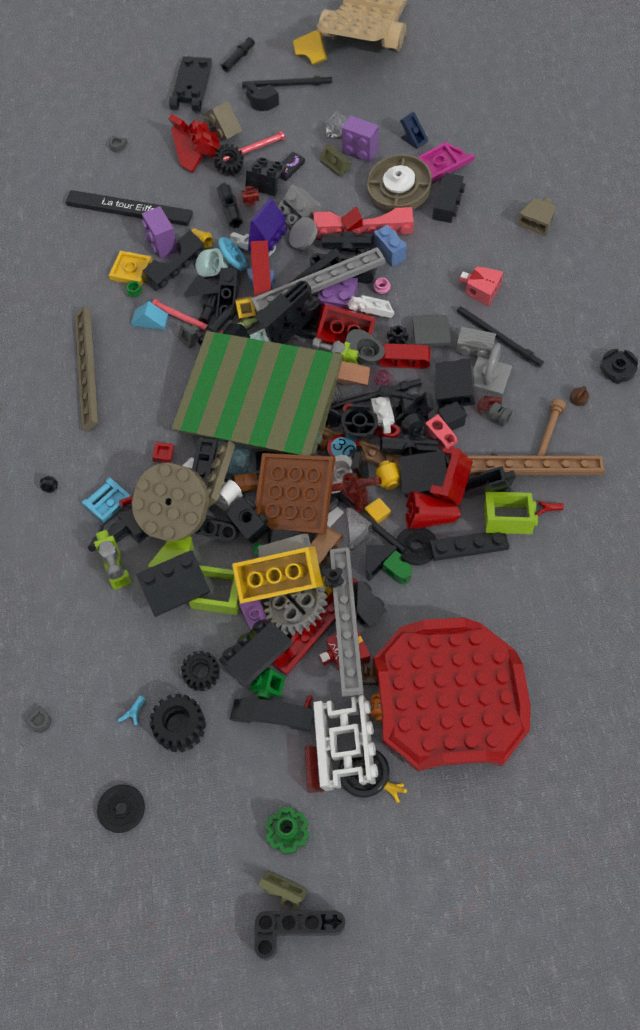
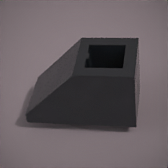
[353,580,387,628]

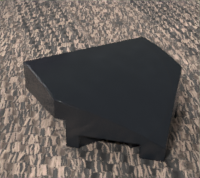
[350,445,369,488]

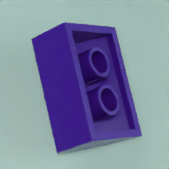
[248,198,287,252]

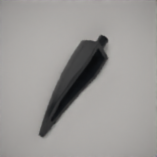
[433,466,516,498]

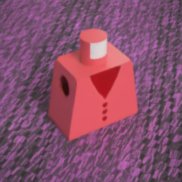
[459,266,504,306]

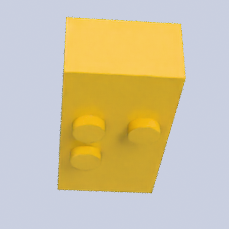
[232,547,323,604]

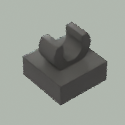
[178,323,200,348]

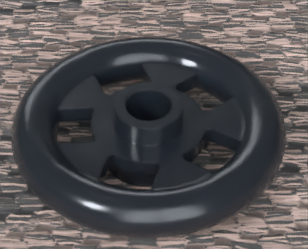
[338,747,390,798]

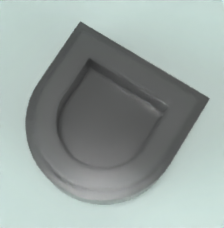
[109,136,128,152]
[25,706,51,732]

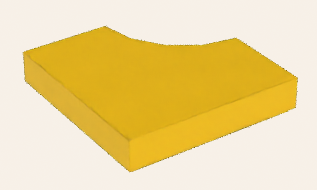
[293,30,327,65]

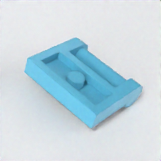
[81,478,131,524]

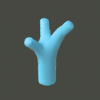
[118,695,146,726]

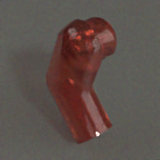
[477,396,502,412]

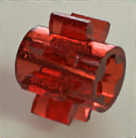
[241,186,259,206]

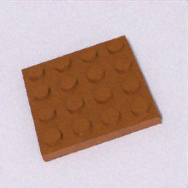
[255,453,336,535]

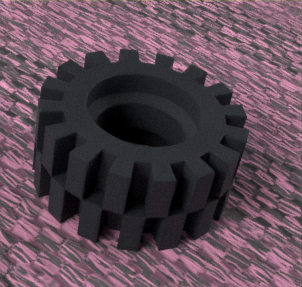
[214,144,244,176]
[181,651,220,691]

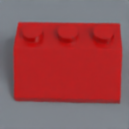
[315,302,376,344]

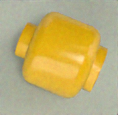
[375,461,401,490]

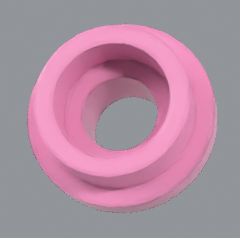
[374,278,391,294]

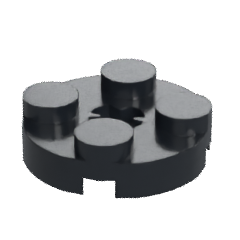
[600,349,638,384]

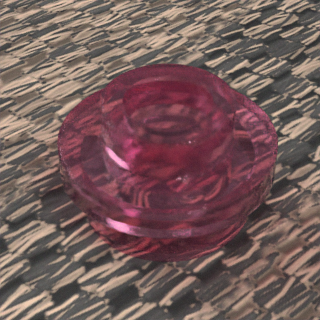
[374,369,392,386]

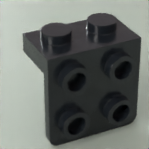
[245,157,287,196]

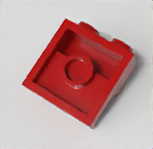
[188,119,221,158]

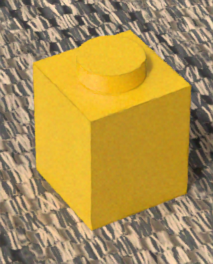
[235,296,256,319]

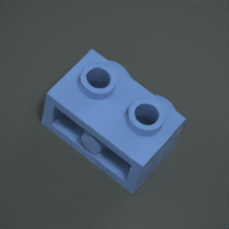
[374,225,407,267]

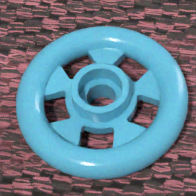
[218,237,248,271]

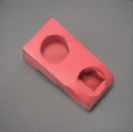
[424,414,458,450]

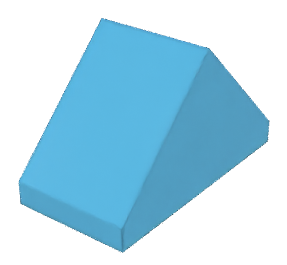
[131,301,169,330]

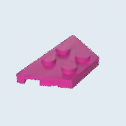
[418,142,475,182]

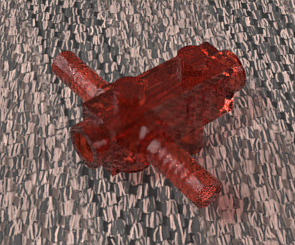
[331,472,382,513]

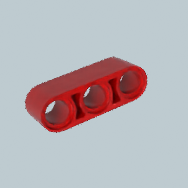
[379,344,431,369]

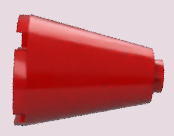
[405,491,461,530]

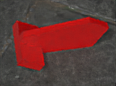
[168,114,203,173]

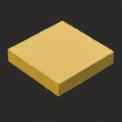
[109,250,152,286]

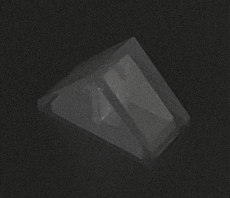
[347,508,372,551]

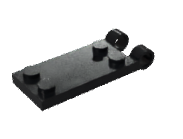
[169,56,212,111]

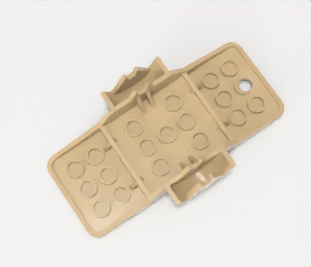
[316,0,407,51]

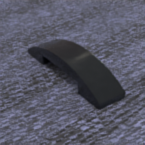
[230,699,314,731]

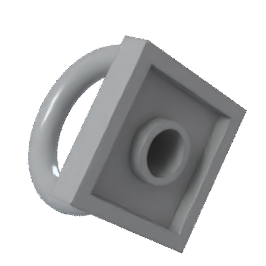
[474,343,512,398]

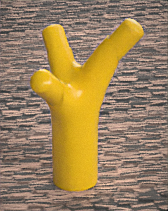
[383,782,407,803]

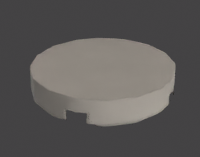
[289,217,318,250]

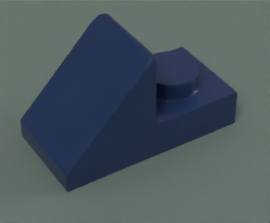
[400,112,428,149]

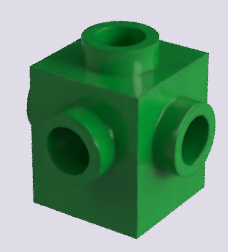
[249,668,285,700]

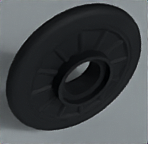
[397,528,437,565]
[97,784,145,833]

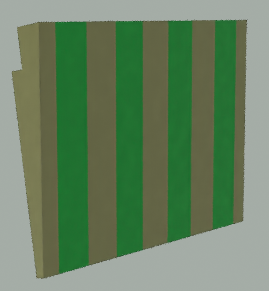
[171,331,343,456]

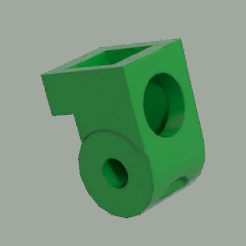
[382,550,412,584]

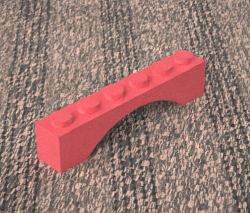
[313,207,414,239]

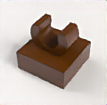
[361,662,378,686]

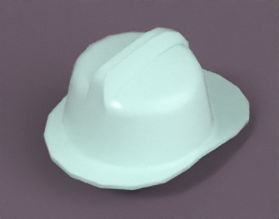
[195,248,231,277]

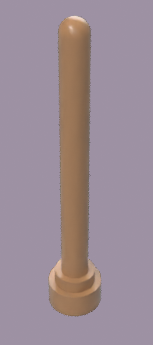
[532,399,566,477]

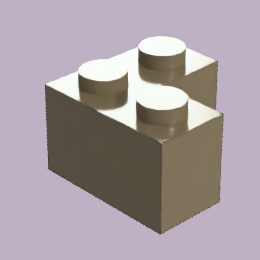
[203,101,243,141]

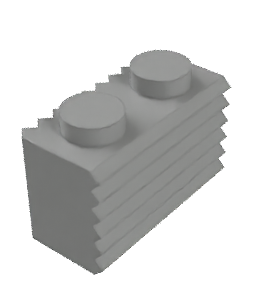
[456,326,496,359]

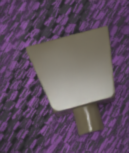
[517,197,555,236]

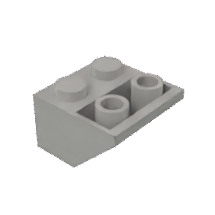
[278,185,323,229]

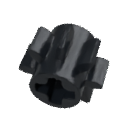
[387,325,409,344]

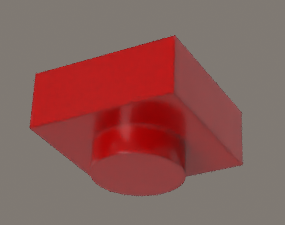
[152,442,175,463]

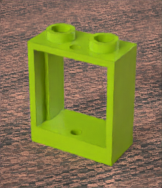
[484,492,538,534]
[189,565,240,615]

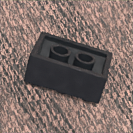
[136,550,210,617]
[219,619,293,685]

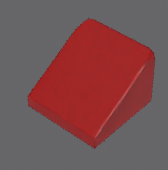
[341,207,363,231]

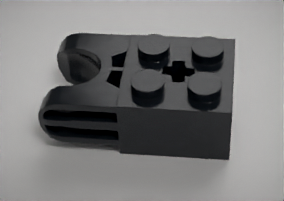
[255,280,322,344]

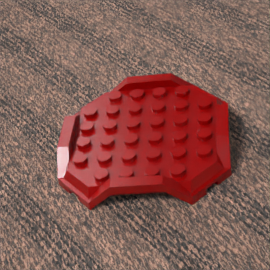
[373,618,531,772]

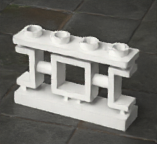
[313,695,378,791]

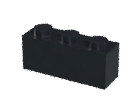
[432,173,466,223]

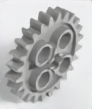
[264,587,328,636]

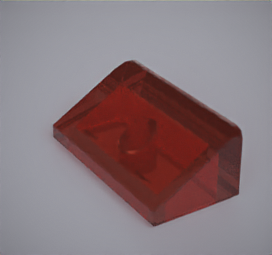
[305,745,324,793]

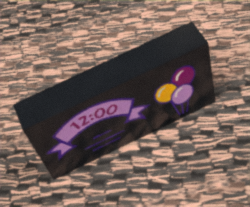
[279,152,305,181]

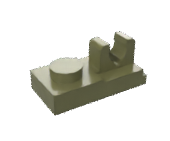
[320,144,352,176]
[258,871,308,911]

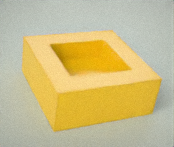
[364,498,391,523]

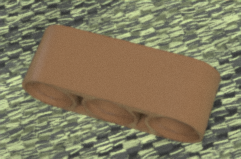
[311,526,343,570]

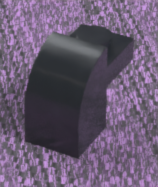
[246,81,279,111]
[392,391,434,424]
[107,510,149,544]

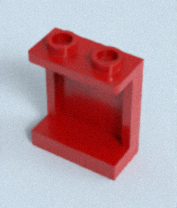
[430,447,473,505]

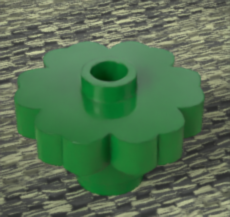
[265,807,310,855]

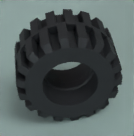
[150,694,206,752]

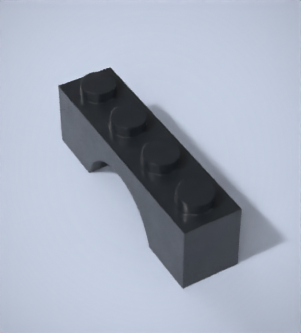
[141,230,204,291]

